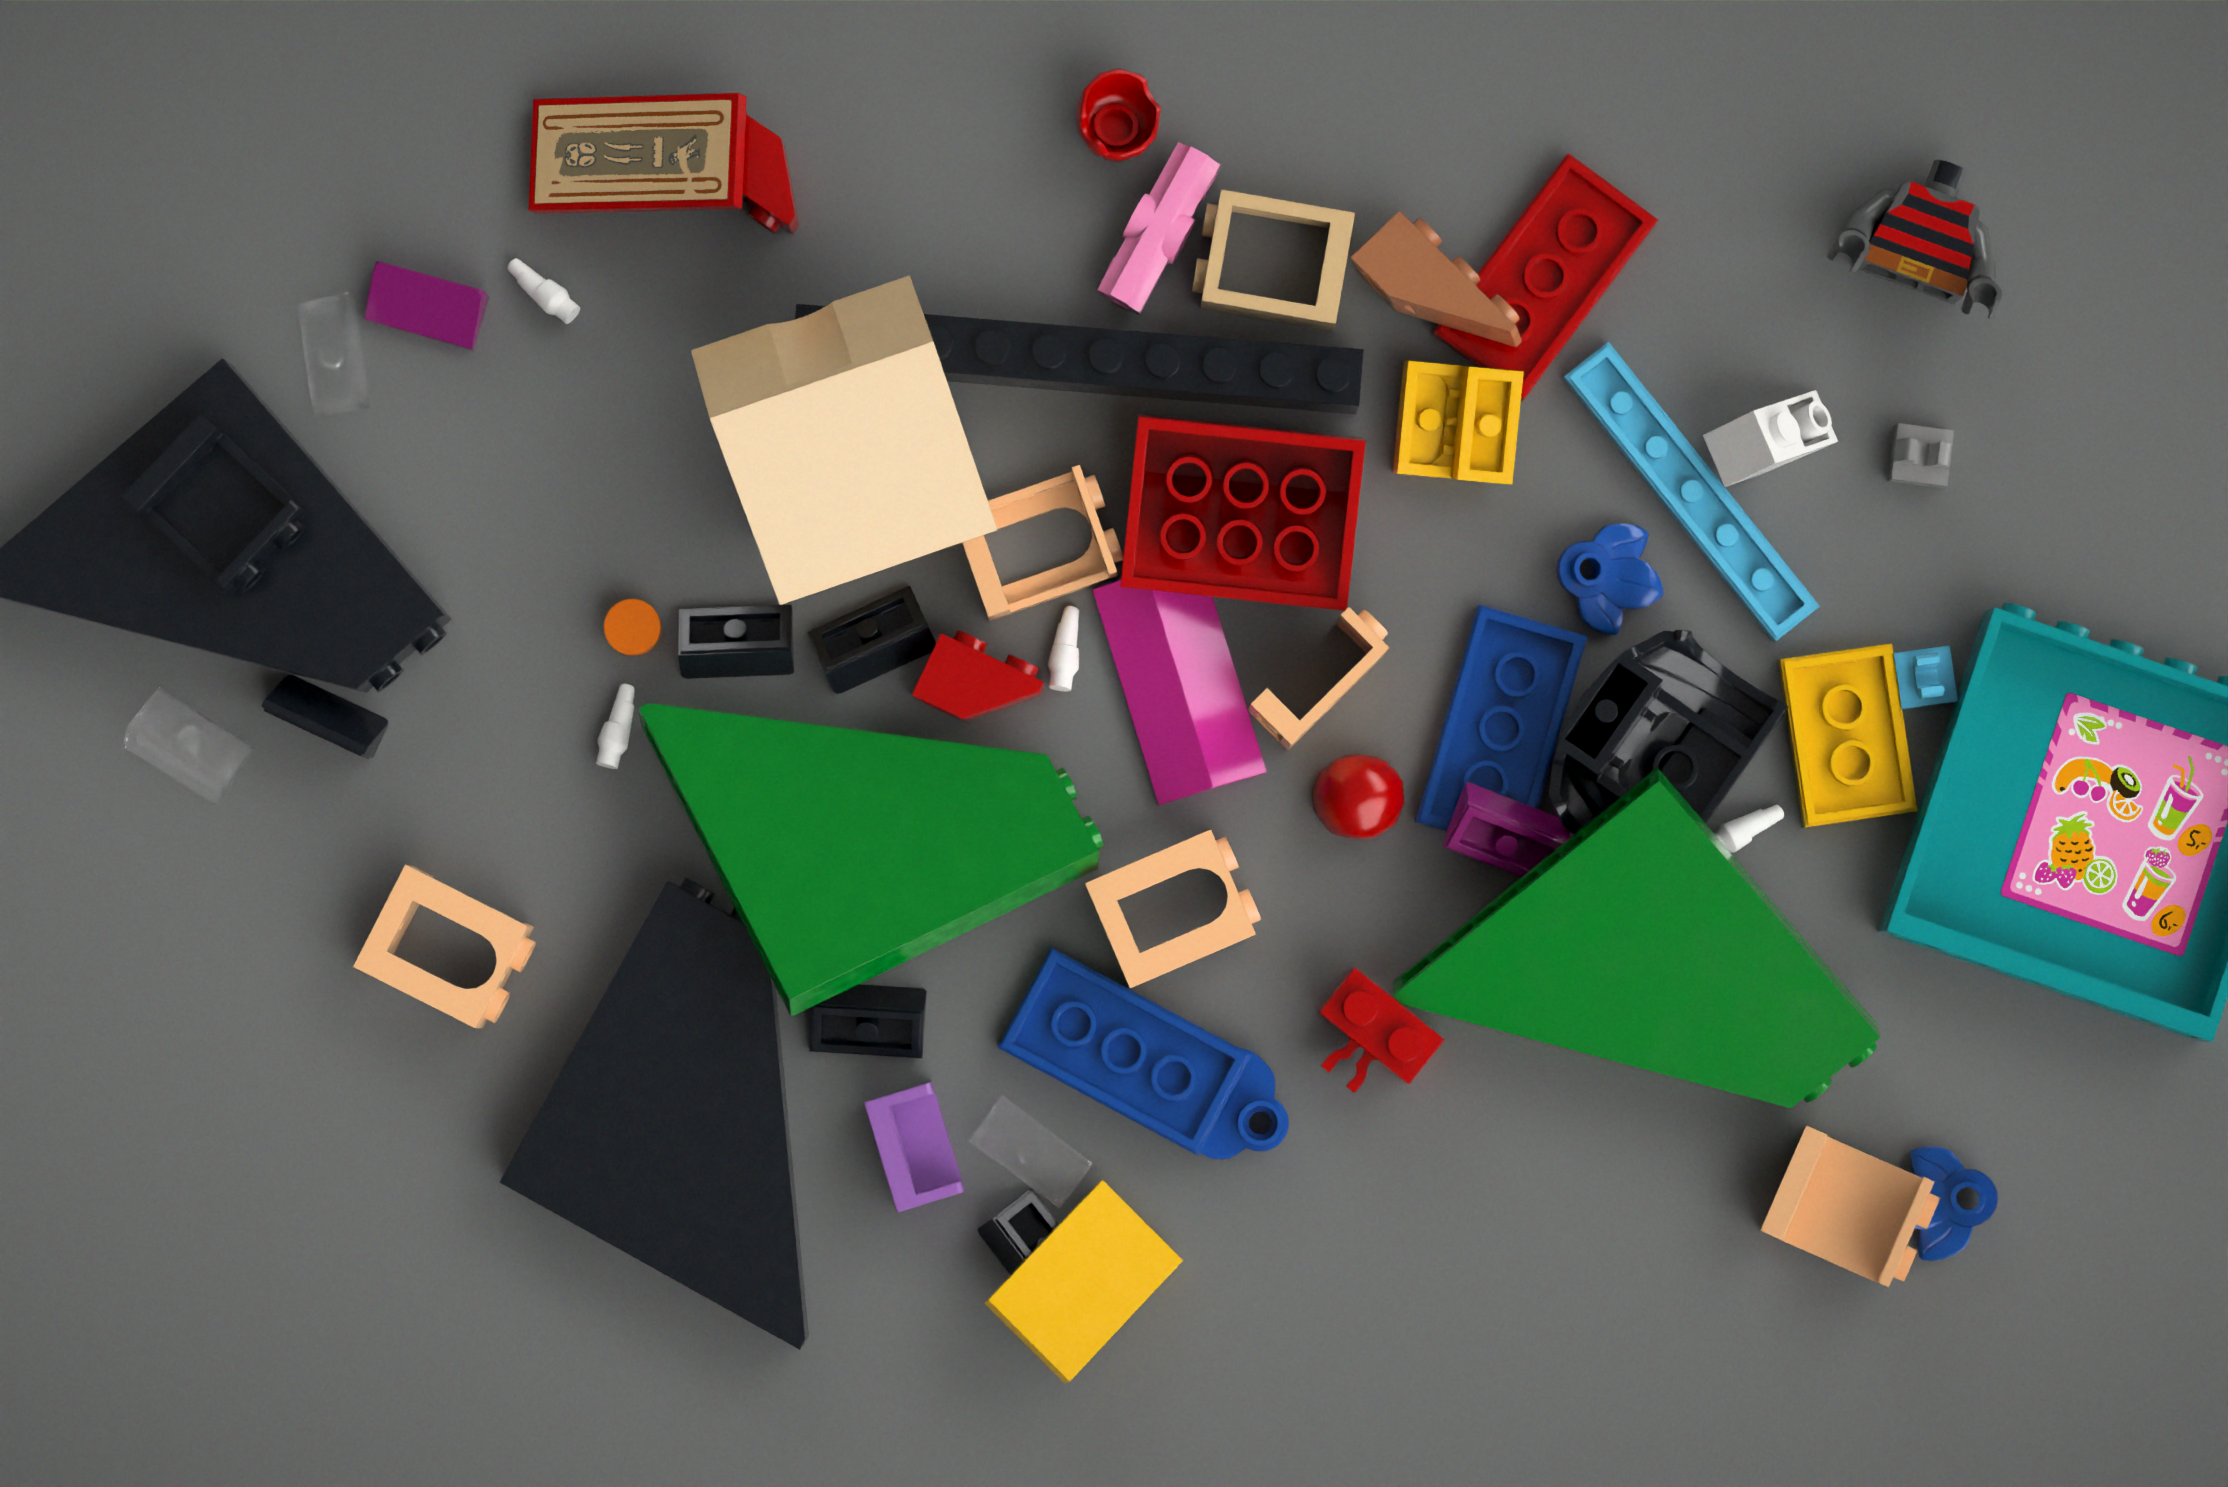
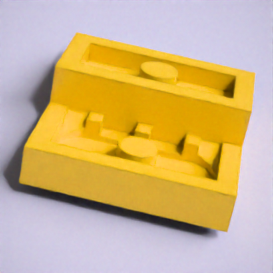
[1392,360,1524,484]

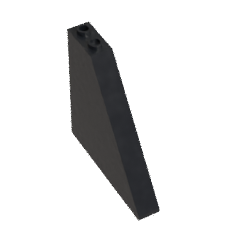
[0,358,451,693]
[500,877,809,1350]

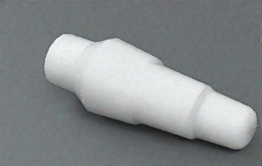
[507,258,581,324]
[1048,606,1079,692]
[596,684,635,769]
[1714,805,1784,853]

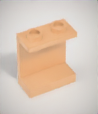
[1248,607,1390,751]
[1760,1125,1940,1288]

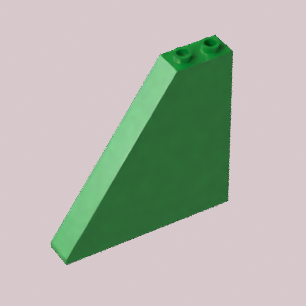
[638,703,1103,1017]
[1393,768,1881,1108]

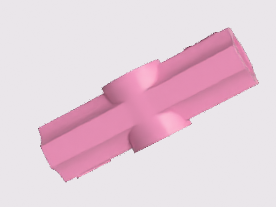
[1097,142,1220,315]

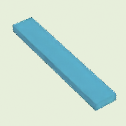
[1563,342,1820,643]

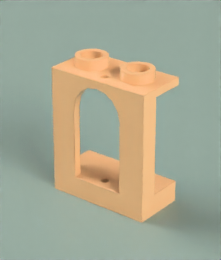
[962,465,1123,621]
[1085,829,1261,988]
[353,865,536,1028]

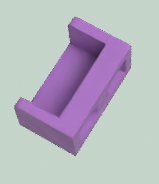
[864,1082,965,1212]

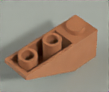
[1350,211,1522,347]

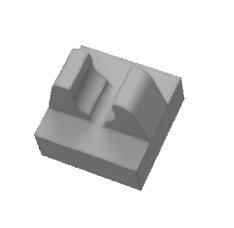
[1888,423,1954,488]

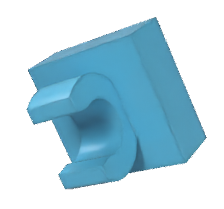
[1893,645,1958,710]

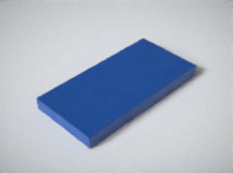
[1415,605,1587,831]
[997,947,1252,1156]

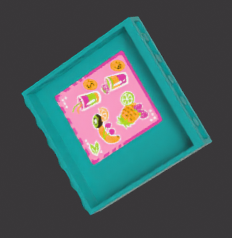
[1878,602,2228,1042]

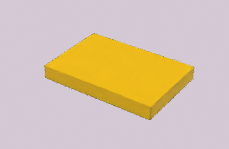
[1778,643,1918,828]
[984,1180,1183,1384]

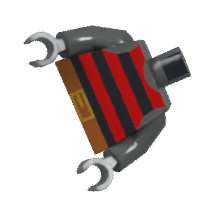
[1827,160,2002,319]

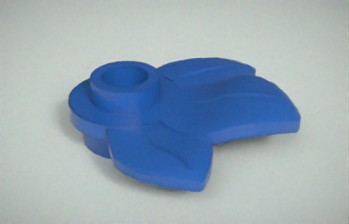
[1556,524,1663,635]
[1200,1047,1289,1160]
[1910,1146,1998,1261]

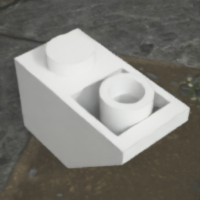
[1703,390,1838,487]

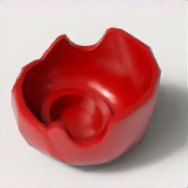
[1075,68,1161,162]
[1312,754,1405,839]

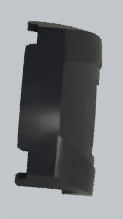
[1548,630,1788,835]

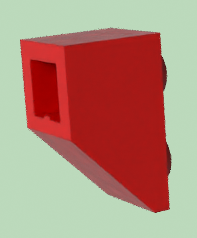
[742,114,799,235]
[912,630,1045,722]

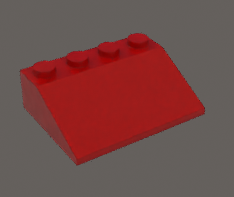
[1120,414,1366,611]

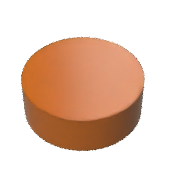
[604,599,662,656]

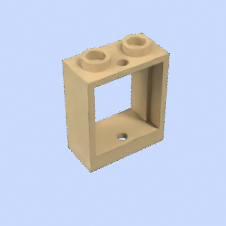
[1192,189,1355,332]

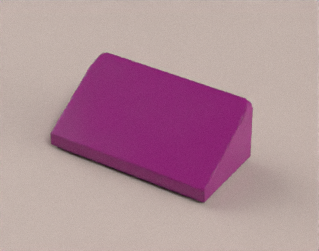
[364,261,489,350]
[1443,782,1570,877]

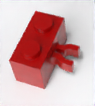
[1317,968,1445,1093]

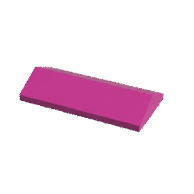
[1092,580,1267,806]

